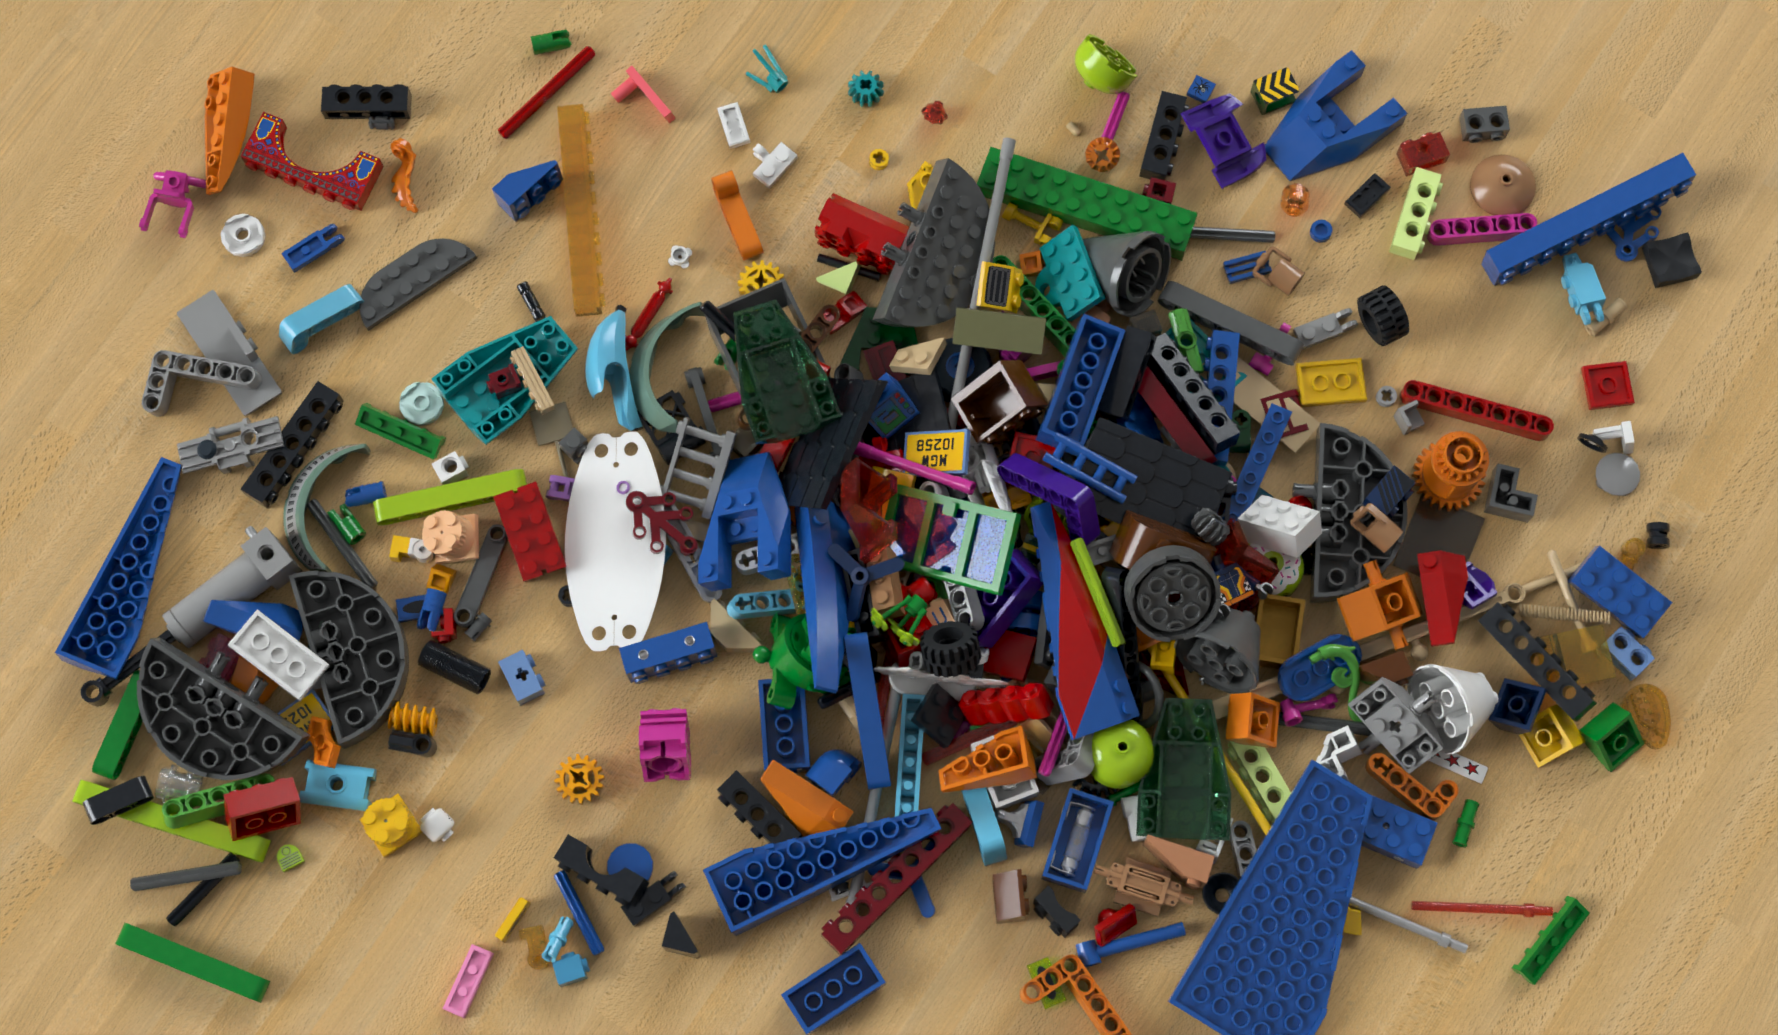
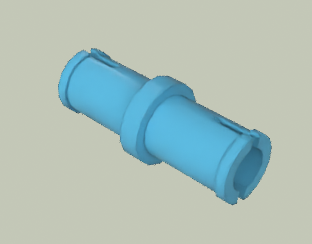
[542,916,574,962]

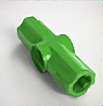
[1168,308,1204,374]

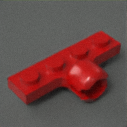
[898,577,938,646]

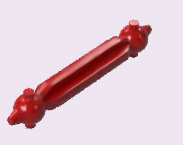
[625,278,673,351]

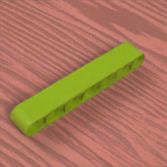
[373,469,527,526]

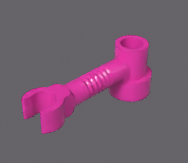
[1248,322,1291,376]
[1280,694,1338,727]

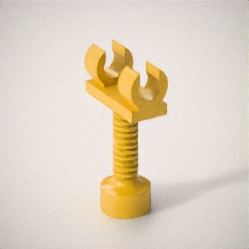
[1002,202,1063,246]

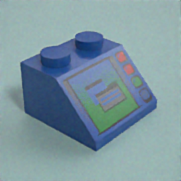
[868,372,920,439]

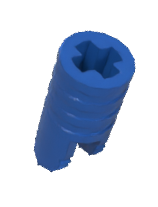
[345,481,387,507]
[416,588,447,632]

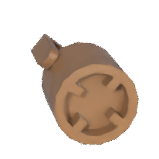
[1252,246,1305,296]
[1350,503,1403,553]

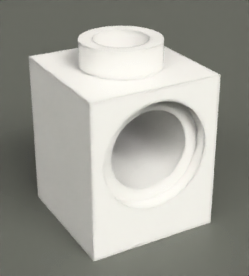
[432,451,469,485]

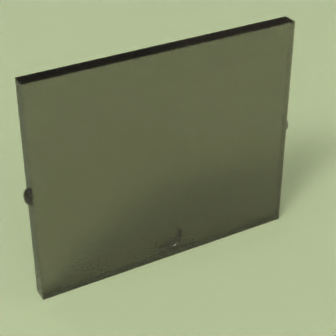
[1393,493,1485,577]

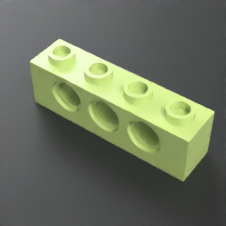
[1389,167,1443,260]
[1227,741,1291,824]

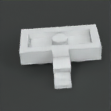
[753,142,798,189]

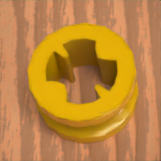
[869,149,889,171]

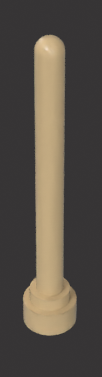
[1547,550,1600,654]

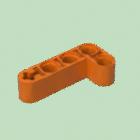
[711,170,764,261]
[1365,753,1459,820]

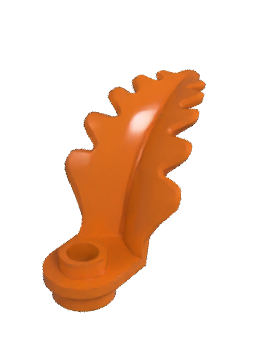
[391,138,418,213]

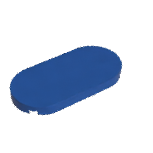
[1278,634,1362,701]

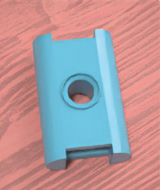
[299,760,377,811]

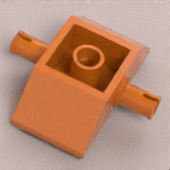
[1337,559,1424,650]

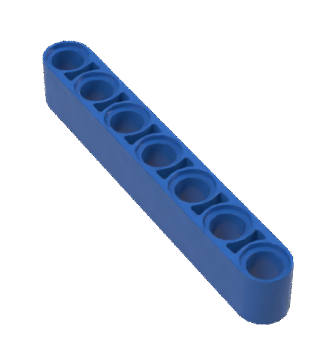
[844,632,891,790]

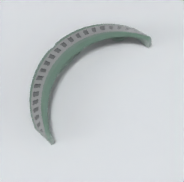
[283,444,371,572]

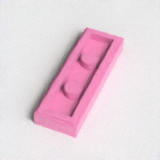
[443,944,494,1019]

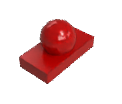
[1094,903,1137,947]

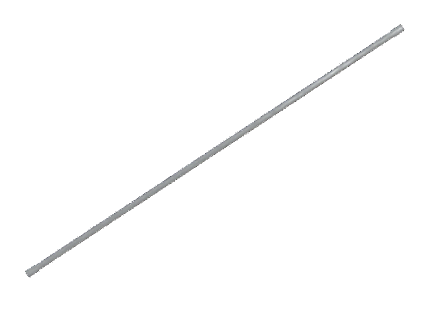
[846,138,1016,914]

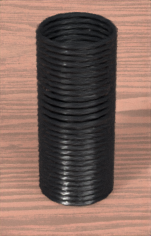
[418,640,491,695]

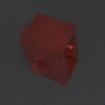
[1396,132,1450,176]

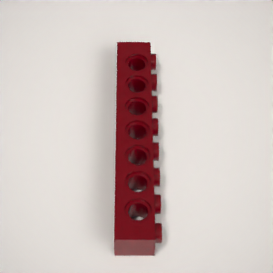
[821,803,973,955]

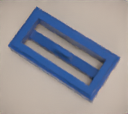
[1223,251,1272,284]

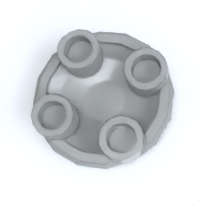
[1596,453,1640,496]

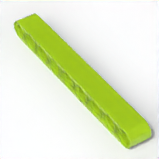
[72,780,271,863]

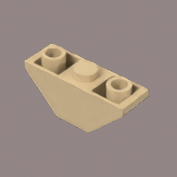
[710,598,762,653]

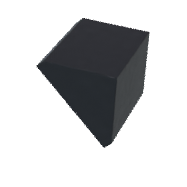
[662,912,701,959]

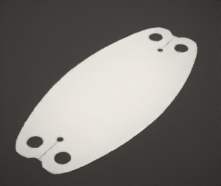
[565,432,666,651]

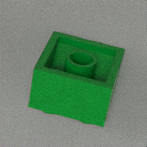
[1579,702,1645,772]

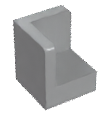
[1393,400,1425,435]

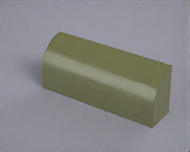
[952,307,1046,355]

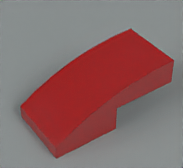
[823,291,868,335]

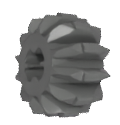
[1191,508,1230,546]

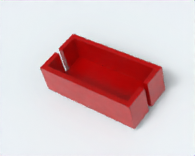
[493,481,567,582]

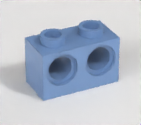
[1597,626,1655,681]

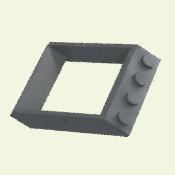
[705,278,831,421]

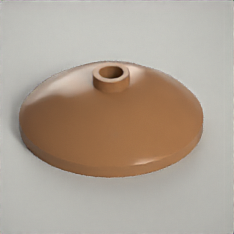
[1470,154,1536,215]

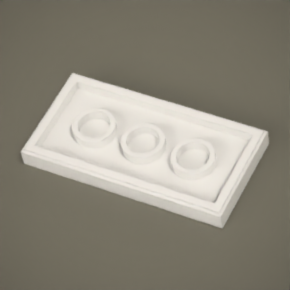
[228,609,330,702]

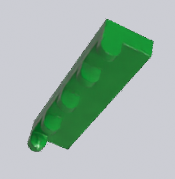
[355,403,446,460]
[1512,896,1590,985]

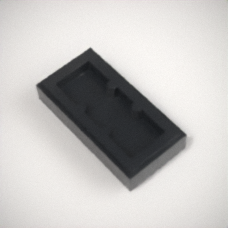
[1344,173,1391,218]

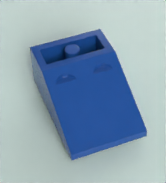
[492,160,563,222]

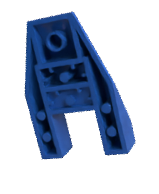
[1265,50,1408,181]
[698,452,791,591]

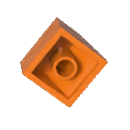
[1226,692,1280,748]

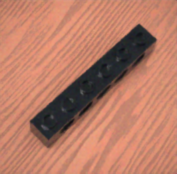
[1148,333,1240,455]
[240,381,344,508]
[1478,602,1597,722]

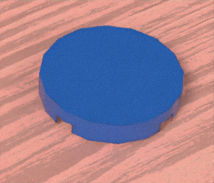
[607,843,653,881]

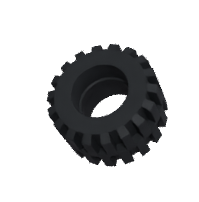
[1357,285,1410,346]
[920,621,981,678]

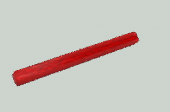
[498,46,595,139]

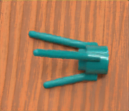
[746,45,789,93]

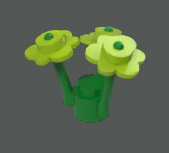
[870,594,928,646]

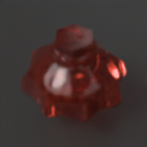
[921,101,948,125]

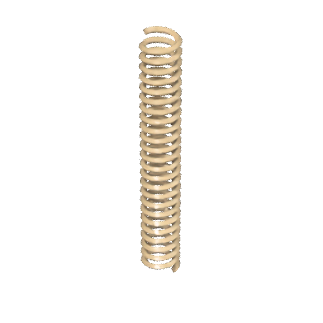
[1519,604,1611,625]

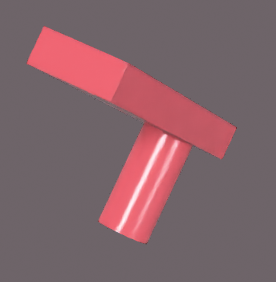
[611,66,675,123]

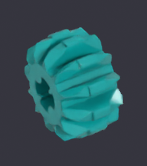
[848,70,884,107]

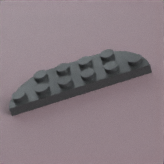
[360,238,477,331]

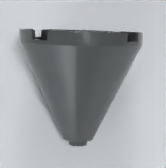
[1082,231,1171,317]

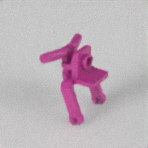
[139,170,206,238]

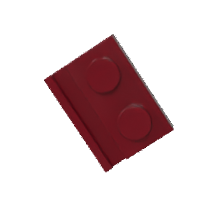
[863,340,907,381]

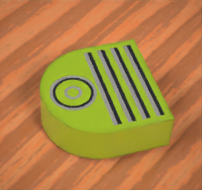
[277,844,305,872]

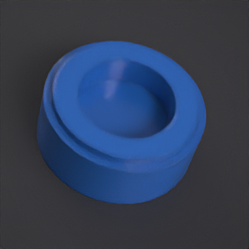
[1310,220,1332,243]

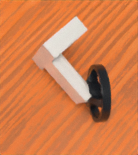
[1577,421,1634,454]

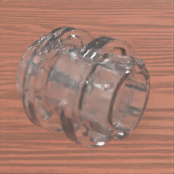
[155,764,203,804]

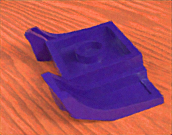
[1181,93,1266,189]

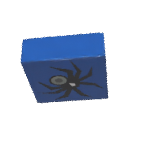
[1187,75,1216,103]

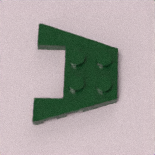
[840,307,918,376]

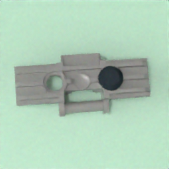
[177,416,284,474]

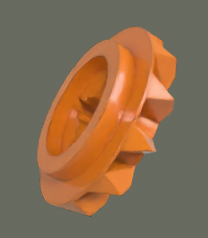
[1085,137,1120,172]

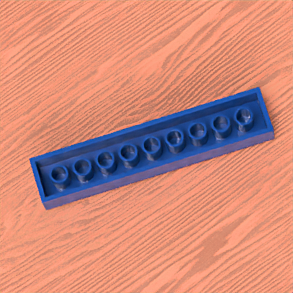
[1481,153,1697,286]

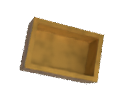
[1254,594,1306,669]

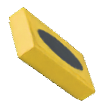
[495,897,531,943]

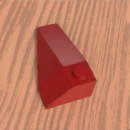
[1417,550,1468,647]

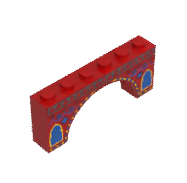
[241,112,384,211]

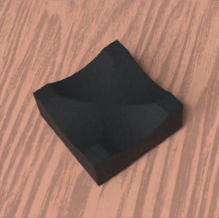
[1642,232,1702,288]
[1033,885,1081,938]

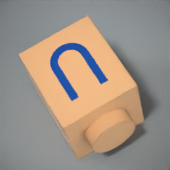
[926,597,955,625]

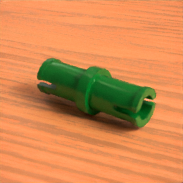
[1452,799,1480,848]

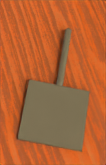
[530,402,573,478]

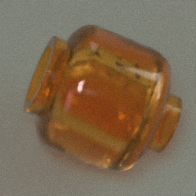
[1280,183,1310,217]

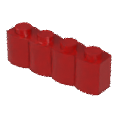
[958,683,1054,726]

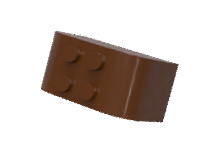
[1109,510,1217,569]

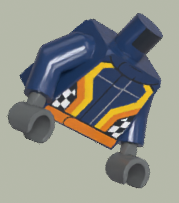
[1211,554,1274,620]

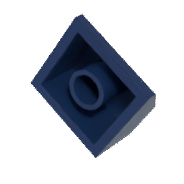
[1488,678,1547,735]

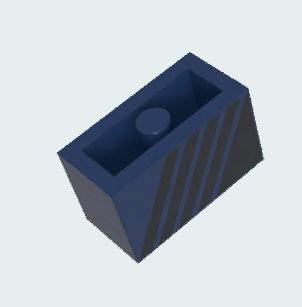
[1362,465,1416,518]

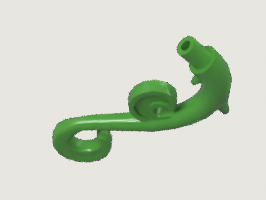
[1308,644,1362,722]

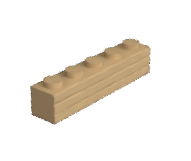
[510,346,555,415]

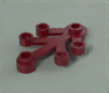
[626,491,698,556]

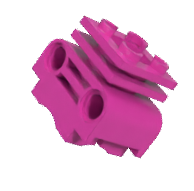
[639,708,691,782]

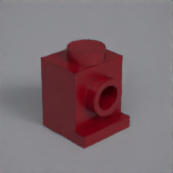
[1142,177,1176,204]
[486,363,523,399]

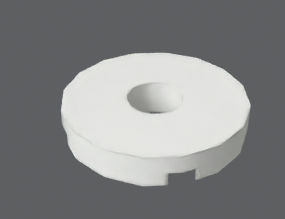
[221,214,266,257]

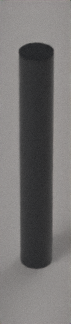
[817,253,881,282]

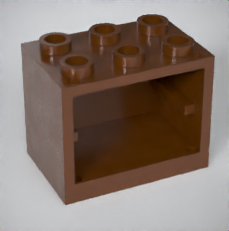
[951,360,1048,445]

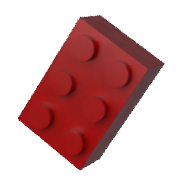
[224,777,301,841]

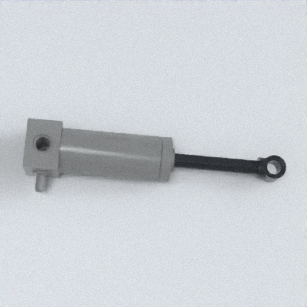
[81,526,302,707]

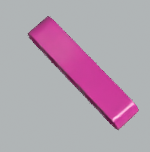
[1427,213,1537,246]

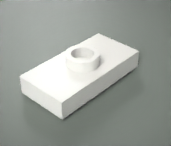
[717,102,750,149]

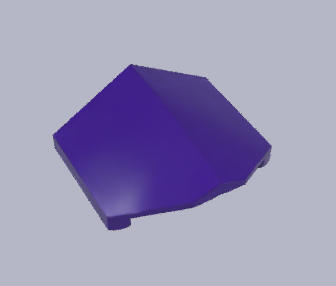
[1463,561,1497,609]

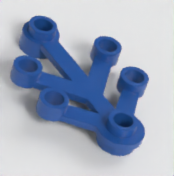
[1607,206,1662,262]

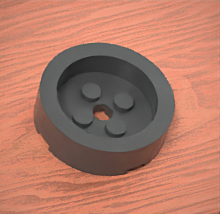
[1124,545,1221,642]

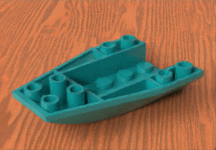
[431,316,578,445]

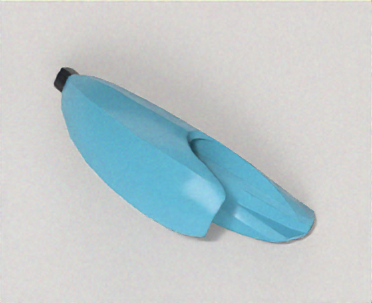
[585,305,644,431]

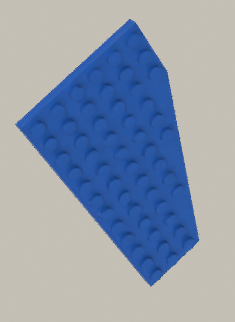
[1168,760,1373,1035]

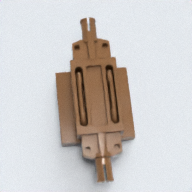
[1093,857,1195,917]

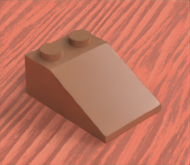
[1143,835,1215,891]

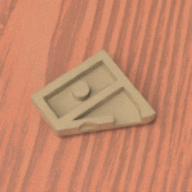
[889,338,947,375]

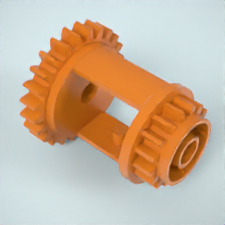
[1412,431,1489,512]

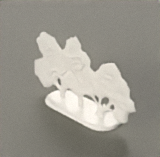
[873,662,1008,702]

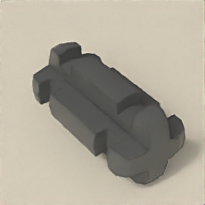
[369,116,396,130]

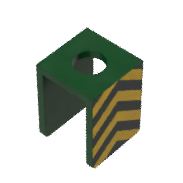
[1250,67,1299,115]

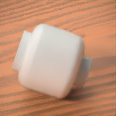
[420,808,454,842]

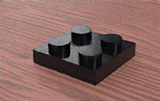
[911,683,966,748]

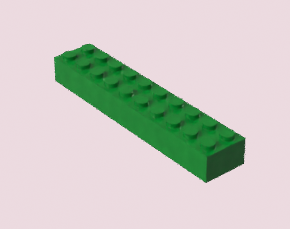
[977,147,1198,261]

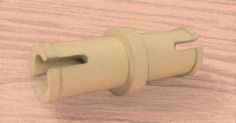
[1585,298,1628,336]

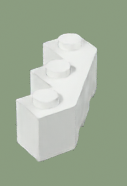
[1316,725,1362,782]

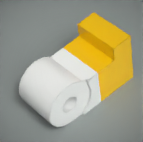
[389,535,435,563]

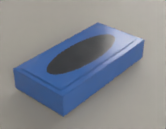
[396,595,444,623]

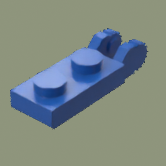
[281,223,345,273]

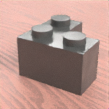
[1484,464,1538,523]

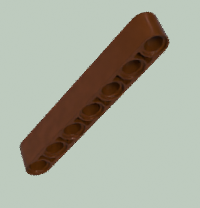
[737,304,840,431]

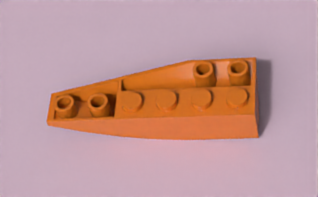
[204,66,255,195]

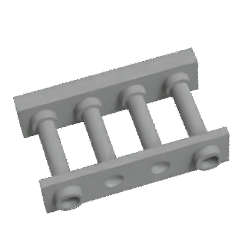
[660,417,738,519]

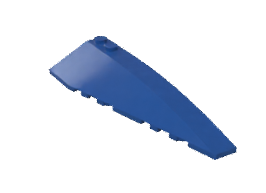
[703,808,942,936]

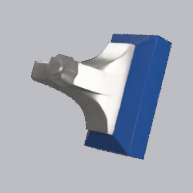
[995,800,1044,848]

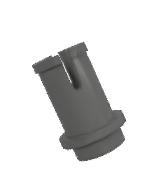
[464,612,492,641]

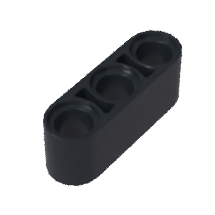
[83,776,154,825]

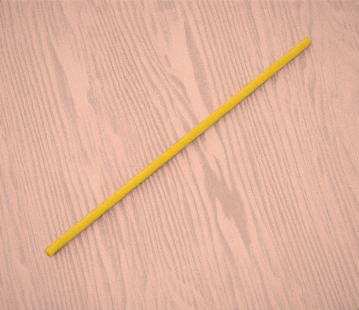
[1094,564,1271,835]

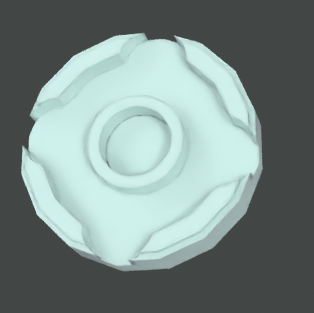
[399,382,444,426]

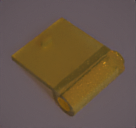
[1537,624,1616,694]

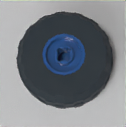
[935,338,993,402]

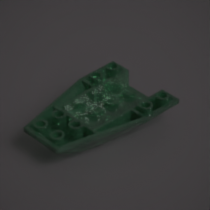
[733,299,841,444]
[1136,698,1232,841]

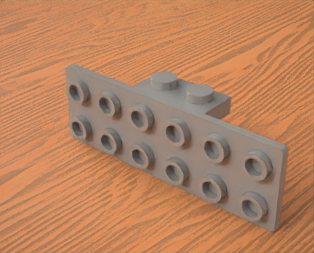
[177,290,282,416]

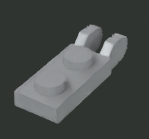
[1293,308,1358,350]

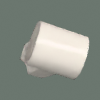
[1121,794,1151,842]

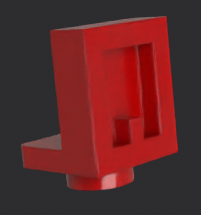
[431,608,457,644]

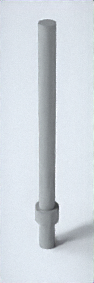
[1349,896,1468,953]

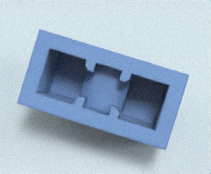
[498,650,546,706]

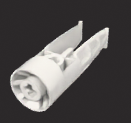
[963,427,1012,538]

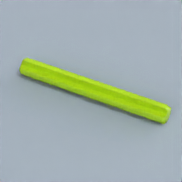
[1070,538,1125,647]

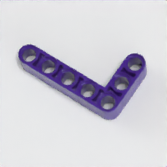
[997,453,1100,547]

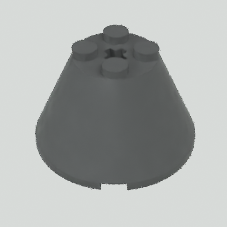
[1174,607,1261,694]

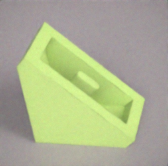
[816,261,861,294]

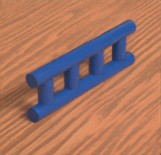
[1042,432,1138,504]

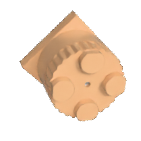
[422,510,479,564]

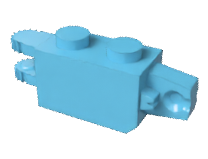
[1561,253,1606,325]

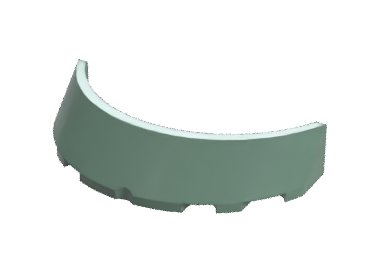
[629,302,705,433]

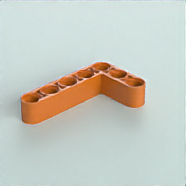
[1019,954,1132,1035]

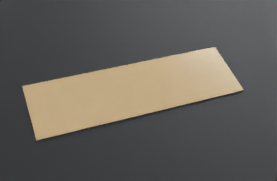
[1200,352,1320,453]

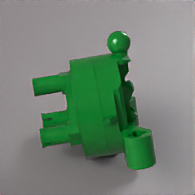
[753,613,856,709]

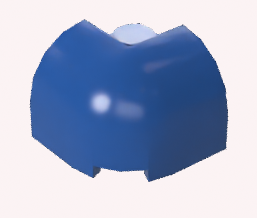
[804,749,862,798]

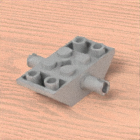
[1348,677,1444,774]

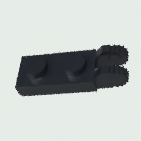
[621,871,686,927]

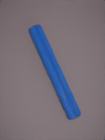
[554,870,604,956]

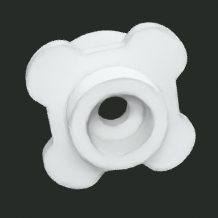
[668,245,692,269]

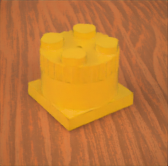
[359,793,423,858]

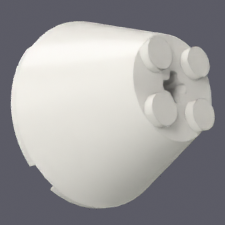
[1407,664,1498,755]

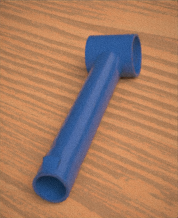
[1075,922,1186,967]

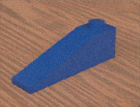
[203,600,303,641]

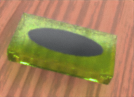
[1026,957,1066,1010]

